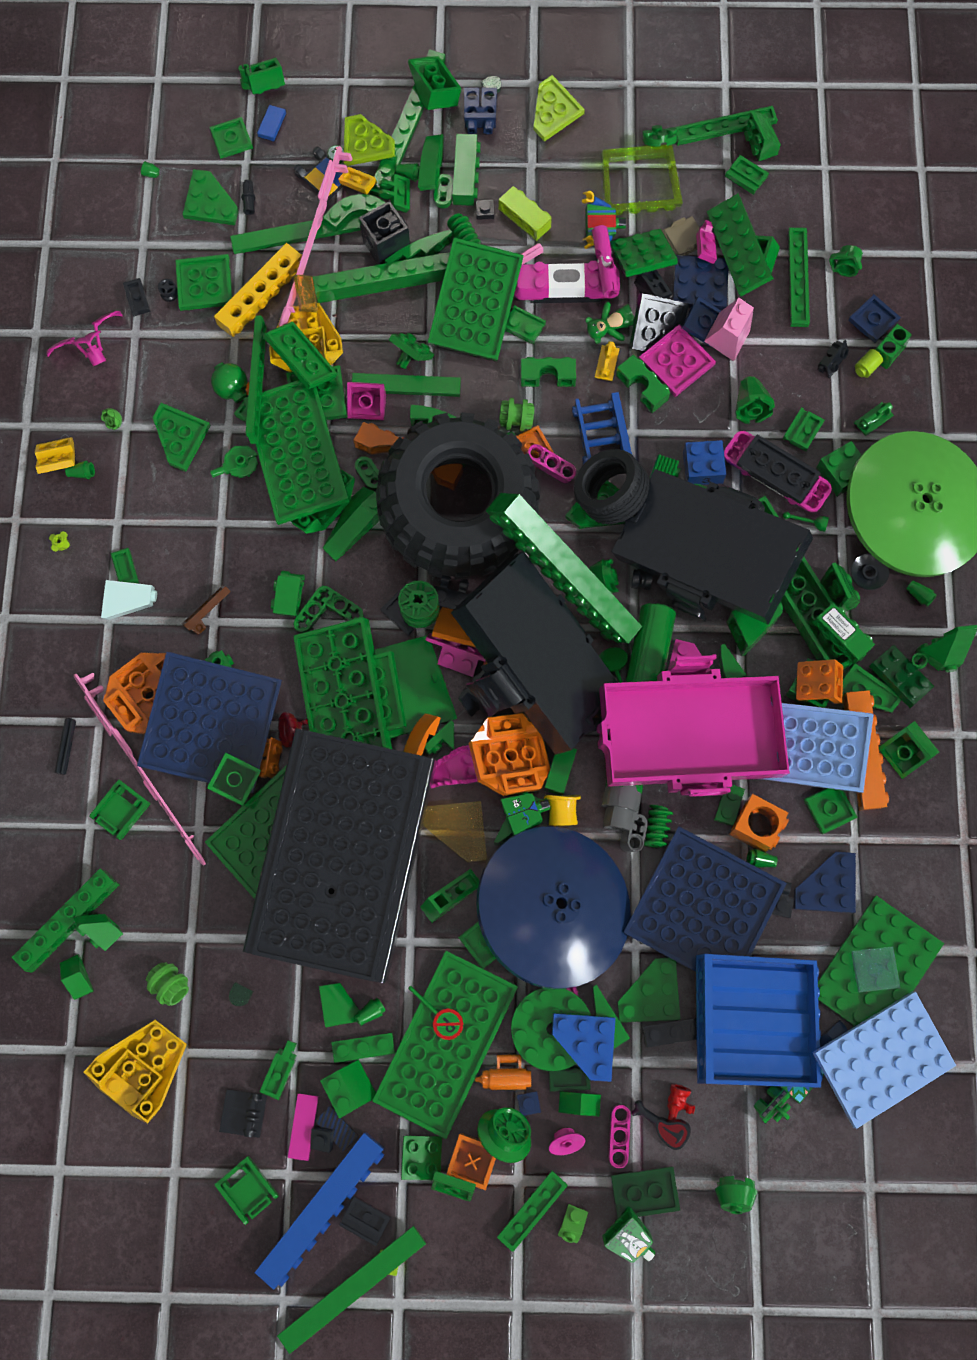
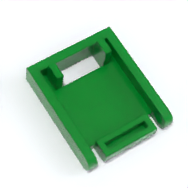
[89,779,151,840]
[215,1156,279,1225]

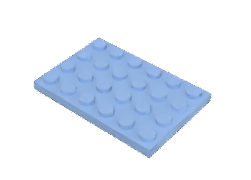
[762,702,874,793]
[813,992,956,1129]

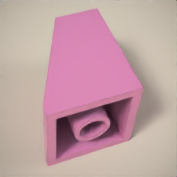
[704,298,754,361]

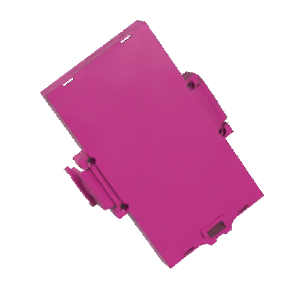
[597,654,790,797]

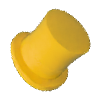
[544,795,581,826]

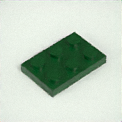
[869,645,935,708]
[611,1166,680,1219]

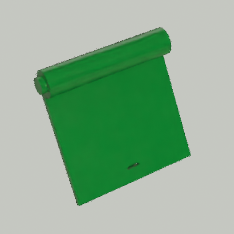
[362,635,457,744]

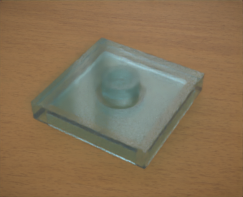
[851,947,900,993]

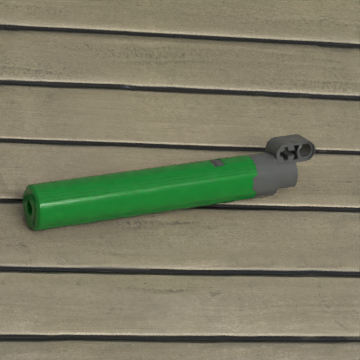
[601,603,676,853]

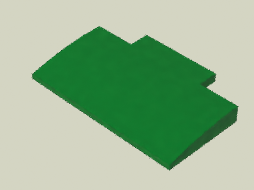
[294,617,407,749]

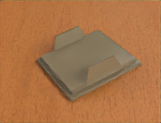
[662,216,699,256]

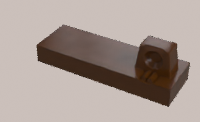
[182,585,231,635]

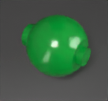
[211,362,248,403]

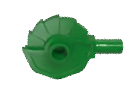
[210,446,258,478]

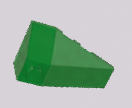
[915,625,977,672]

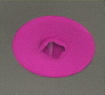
[549,1128,585,1155]

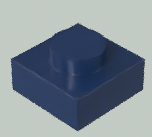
[517,1091,541,1116]

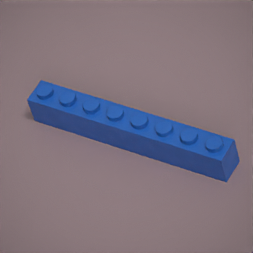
[255,1132,385,1290]

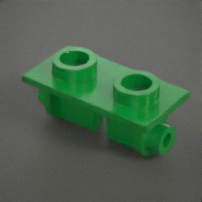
[854,402,894,436]

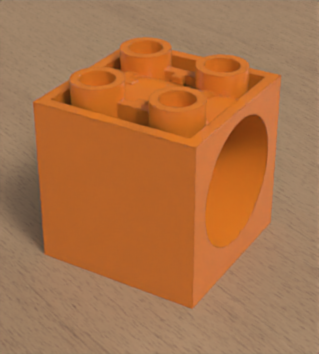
[729,794,789,852]

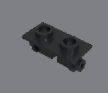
[818,340,849,379]

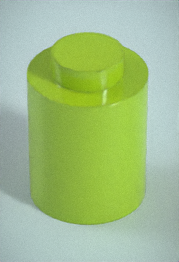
[855,349,883,378]

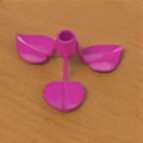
[47,311,122,366]

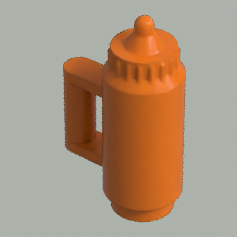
[475,1054,531,1090]

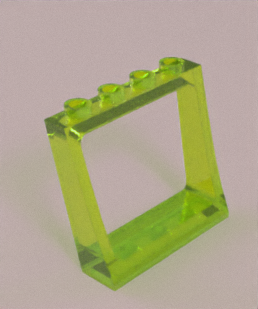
[601,144,683,215]

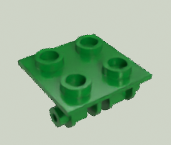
[401,1135,442,1180]

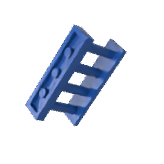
[572,392,632,465]

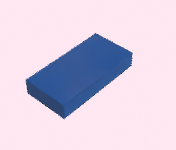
[257,105,286,141]

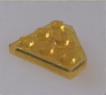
[424,801,487,863]

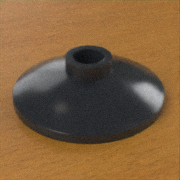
[851,554,889,590]

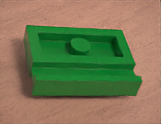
[725,155,769,195]
[505,305,546,344]
[783,407,825,452]

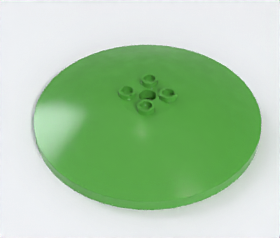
[847,431,977,577]

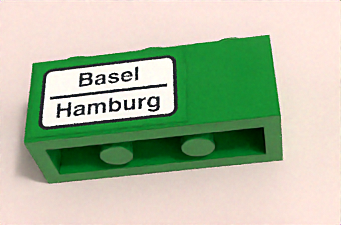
[813,603,875,664]

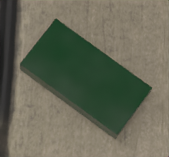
[548,1069,591,1092]

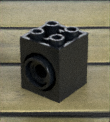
[359,201,410,265]

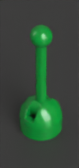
[783,512,829,532]

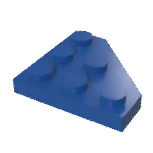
[552,1013,615,1082]

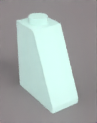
[101,580,157,620]

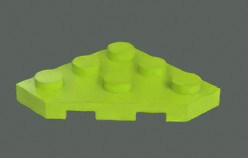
[533,75,585,142]
[344,114,395,166]

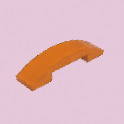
[403,713,440,756]

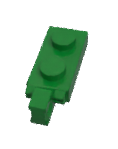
[260,1040,297,1100]

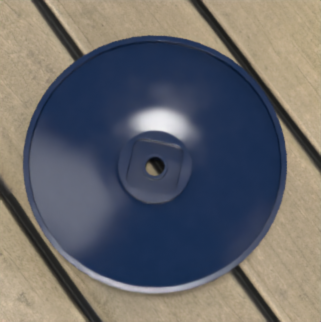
[476,827,631,989]

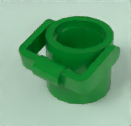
[829,245,863,277]

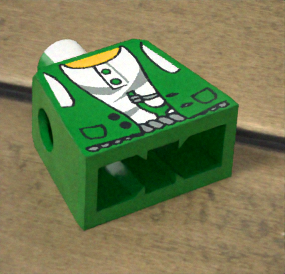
[602,1207,655,1263]

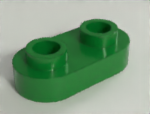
[434,174,453,209]
[355,457,379,491]

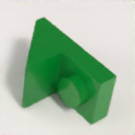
[424,720,455,756]

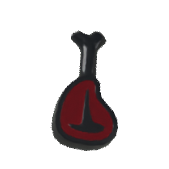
[632,1100,691,1150]

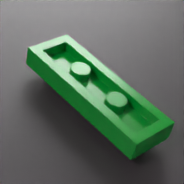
[332,1033,395,1063]

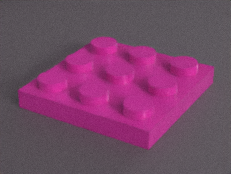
[639,325,716,397]

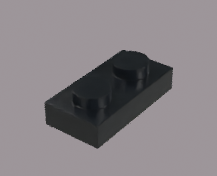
[123,278,151,317]

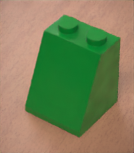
[726,595,783,656]

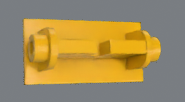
[595,341,619,381]

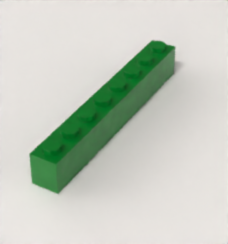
[313,252,450,303]

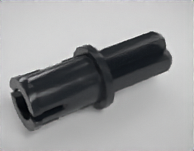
[241,180,255,215]

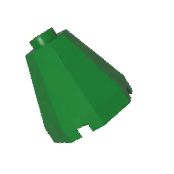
[735,376,775,424]

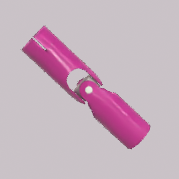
[592,225,619,298]

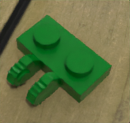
[379,174,410,213]

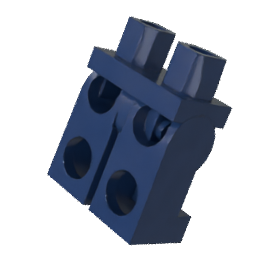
[464,88,497,134]

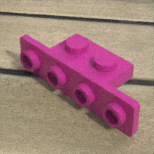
[425,633,486,677]

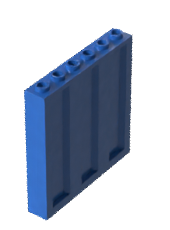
[696,954,823,1088]

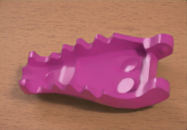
[431,745,478,788]

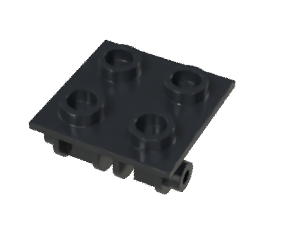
[219,1089,267,1138]

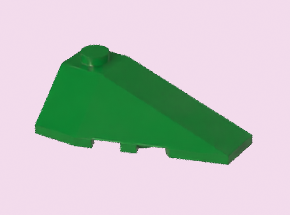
[323,487,379,562]

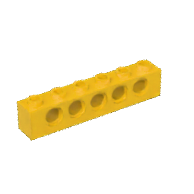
[214,243,302,337]

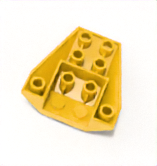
[269,303,343,372]
[83,1020,187,1124]

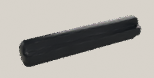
[55,718,76,775]

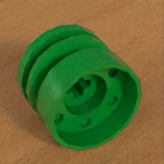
[398,581,440,628]

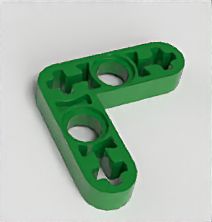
[294,586,364,634]

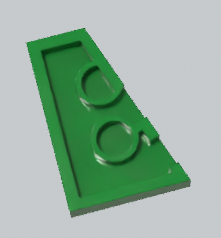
[843,664,901,713]

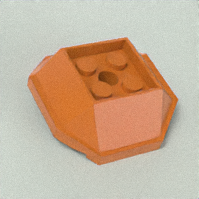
[103,653,166,734]
[468,713,550,796]

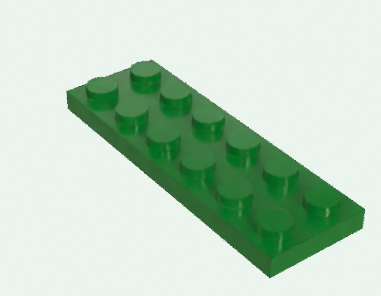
[706,193,774,296]

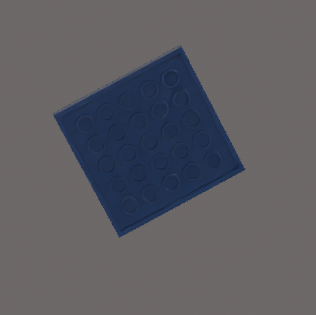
[137,652,282,793]
[623,826,787,972]

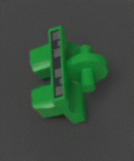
[754,1086,791,1124]

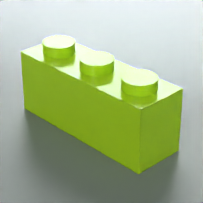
[499,186,552,241]

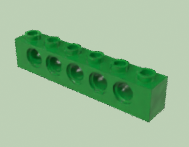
[11,868,120,973]

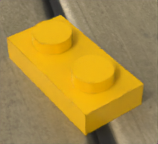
[338,167,377,195]

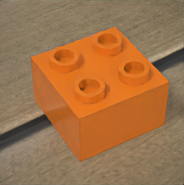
[446,1133,496,1190]

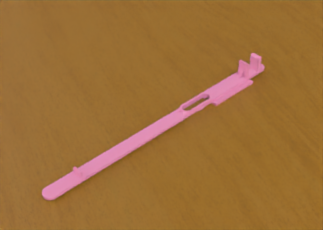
[279,146,353,327]
[73,673,206,866]

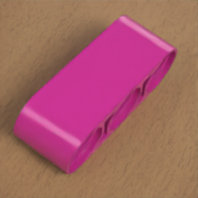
[526,444,576,483]
[608,1104,631,1168]

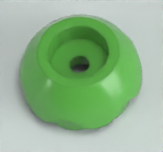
[101,408,122,430]

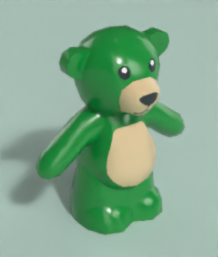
[586,301,634,344]

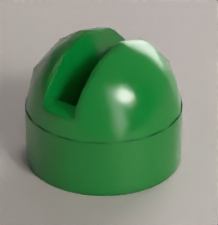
[911,653,928,669]

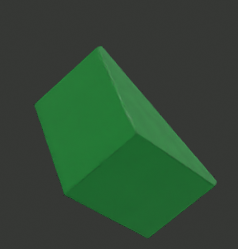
[60,954,94,1000]
[558,1091,601,1116]

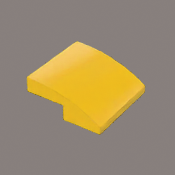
[35,437,75,474]

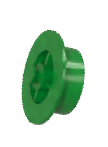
[477,1107,531,1163]

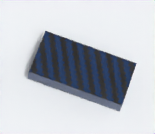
[315,1105,358,1151]

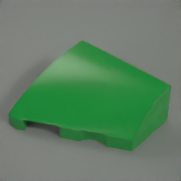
[319,983,360,1028]

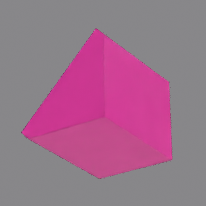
[347,382,386,420]

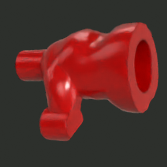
[667,1084,695,1120]

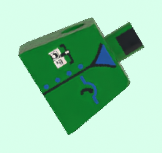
[501,793,551,836]

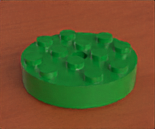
[511,987,591,1071]

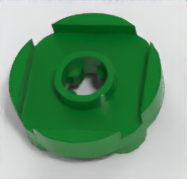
[643,125,677,147]

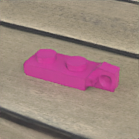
[696,220,717,264]

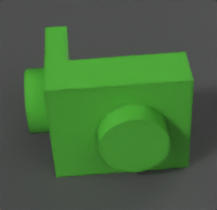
[558,1204,588,1243]

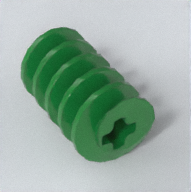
[447,213,481,244]
[644,805,673,848]

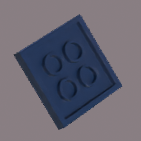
[673,255,729,310]

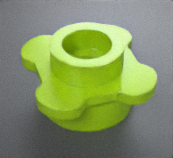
[49,531,70,552]

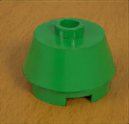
[589,558,619,593]
[715,1176,758,1214]

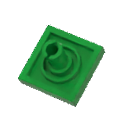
[389,333,434,369]

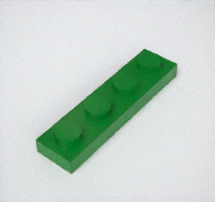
[497,1170,568,1252]

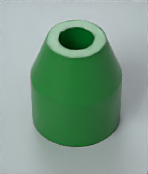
[141,161,160,178]

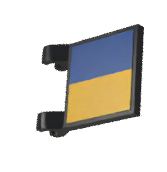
[294,146,344,202]

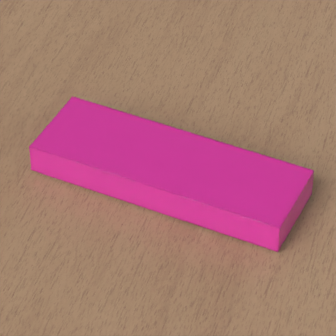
[288,1094,319,1161]

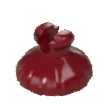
[278,712,308,748]

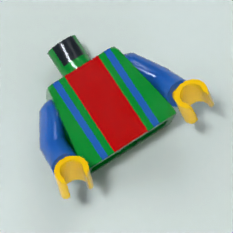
[582,191,626,249]

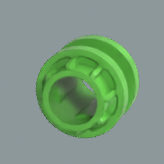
[499,398,534,432]
[146,962,189,1006]

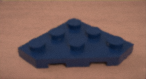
[794,852,856,913]

